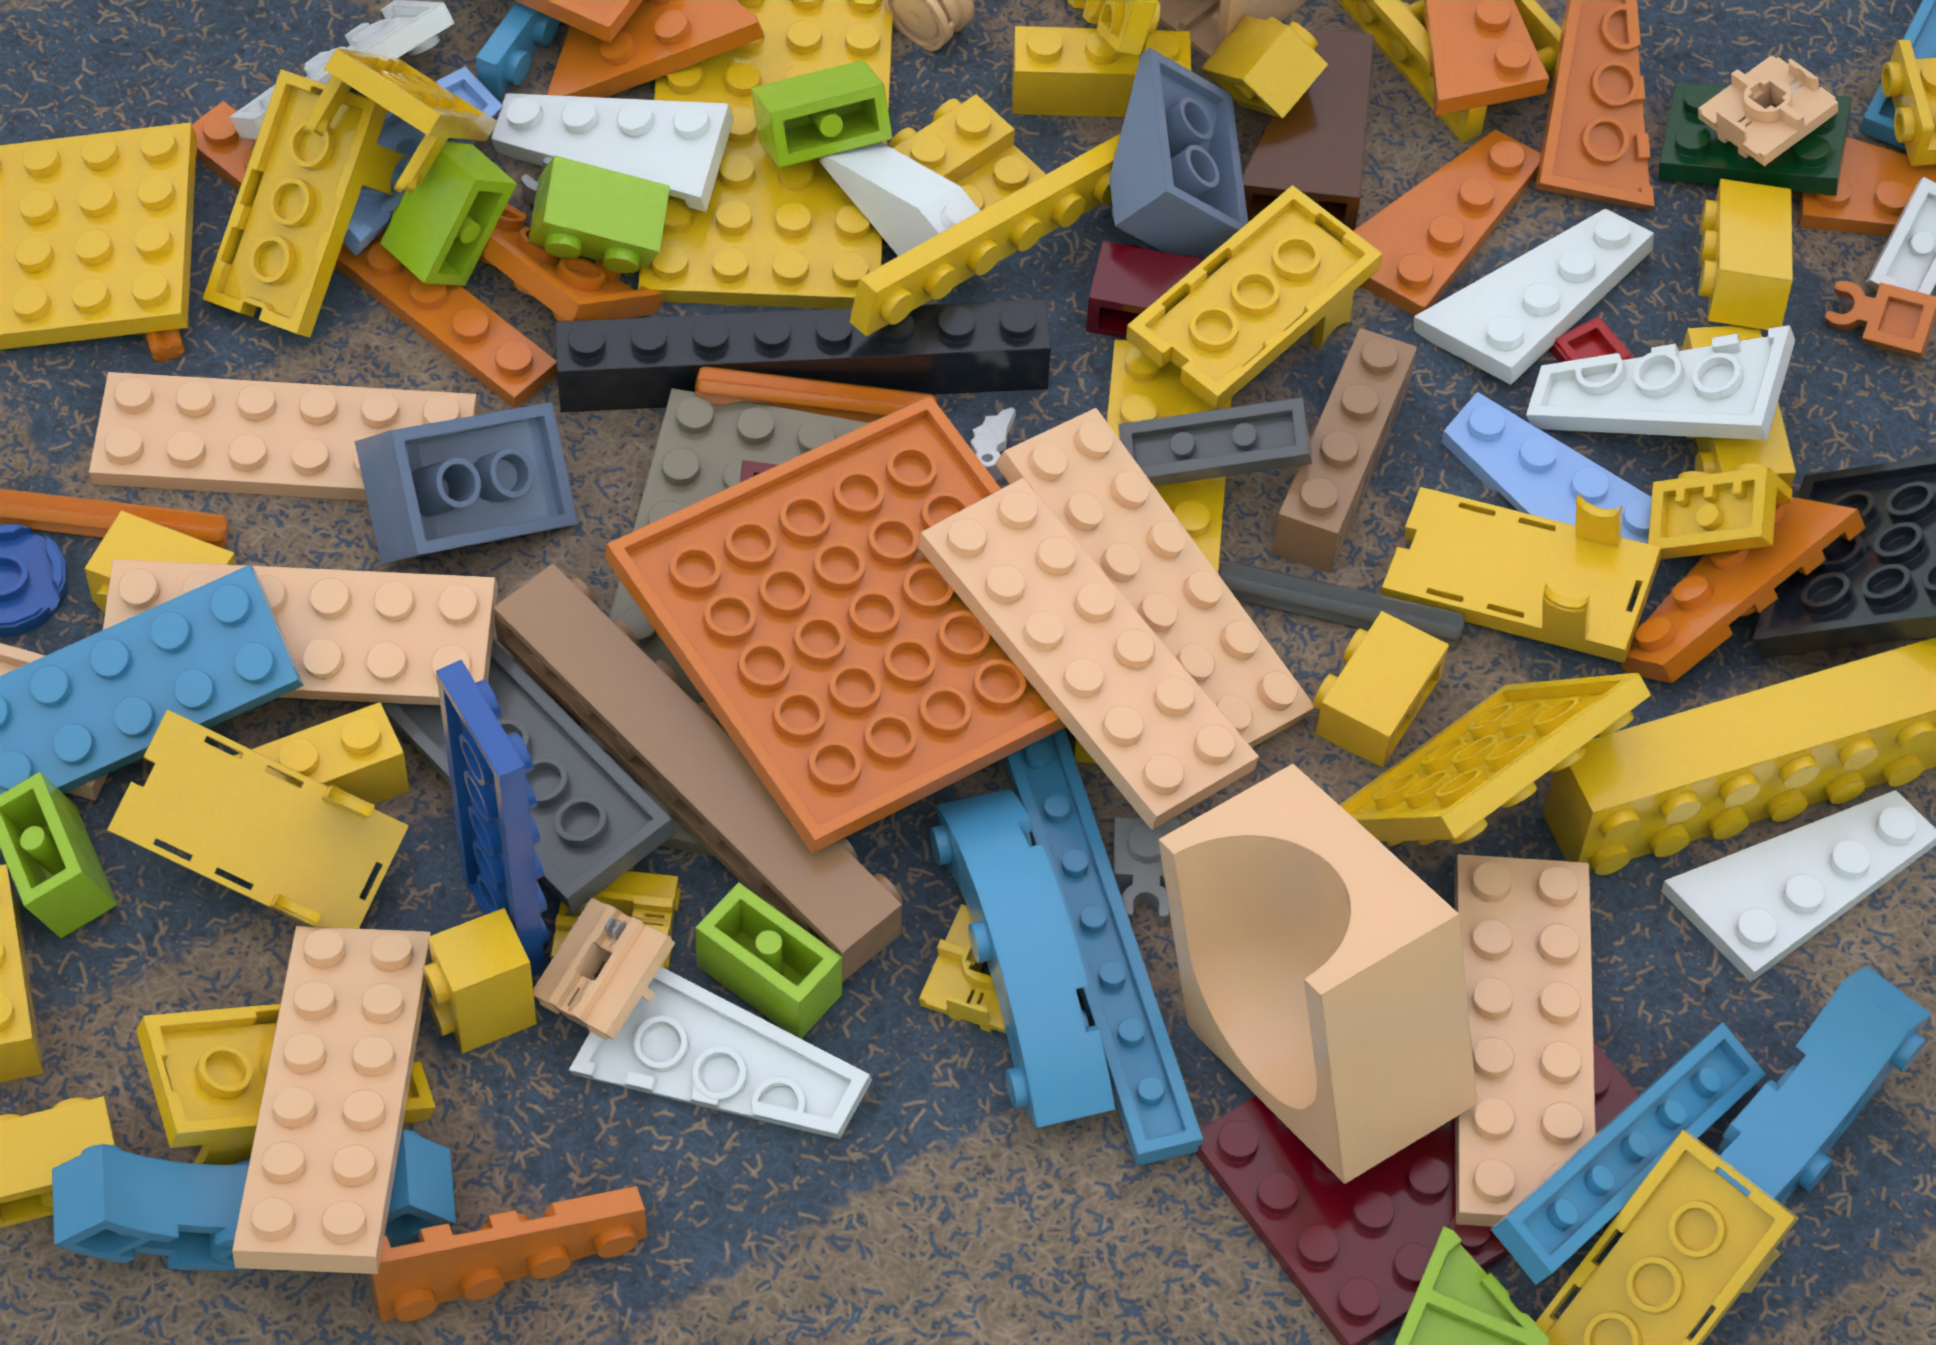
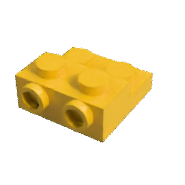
[889,94,1046,210]

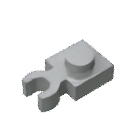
[1113,817,1180,927]

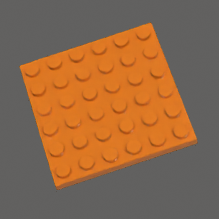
[605,395,1066,854]

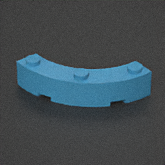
[930,788,1115,1128]
[1717,965,1932,1204]
[52,1129,456,1271]

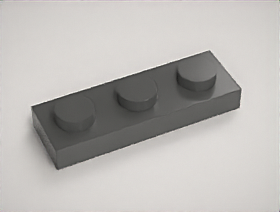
[1118,397,1312,487]

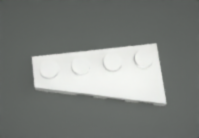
[230,0,454,140]
[491,93,734,212]
[1414,209,1654,385]
[1526,325,1795,440]
[1661,790,1936,982]
[569,967,872,1139]

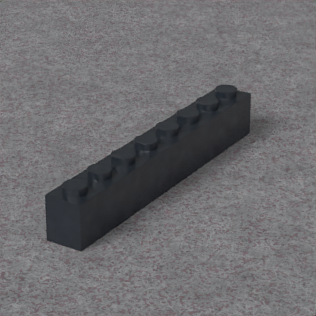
[555,299,1051,413]

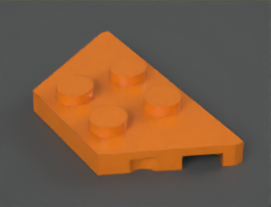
[547,0,765,98]

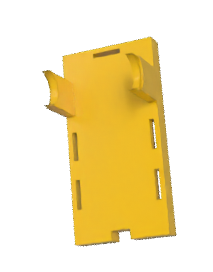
[303,48,498,194]
[202,69,408,338]
[1126,185,1383,410]
[1382,487,1661,663]
[107,709,409,929]
[136,1004,436,1165]
[1535,1130,1799,1345]

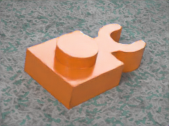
[1825,281,1936,360]

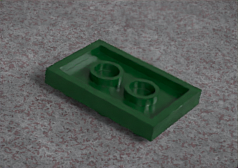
[1659,82,1852,196]

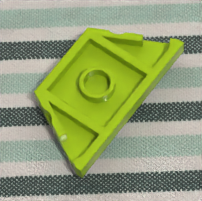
[1394,1226,1550,1345]

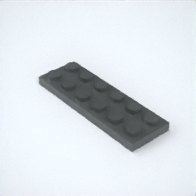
[370,640,677,913]

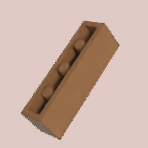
[1272,328,1417,574]

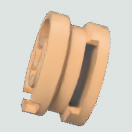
[884,0,974,51]

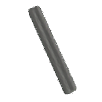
[1220,561,1465,649]

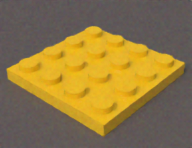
[0,122,197,350]
[1339,673,1651,846]

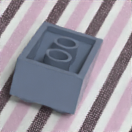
[1109,48,1248,260]
[355,402,578,565]

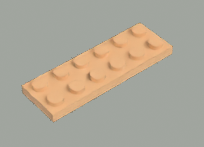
[89,372,477,501]
[995,408,1314,747]
[918,478,1259,830]
[103,559,499,706]
[1454,854,1595,1227]
[232,926,431,1274]

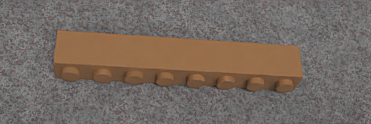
[493,563,902,982]

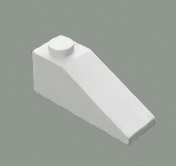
[819,142,981,256]

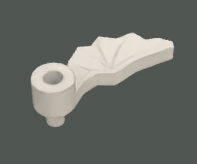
[970,407,1016,481]

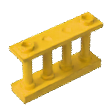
[1336,0,1562,143]

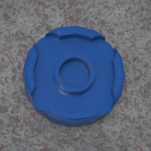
[0,524,68,637]

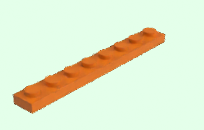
[192,101,557,409]

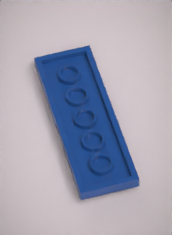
[436,659,550,976]

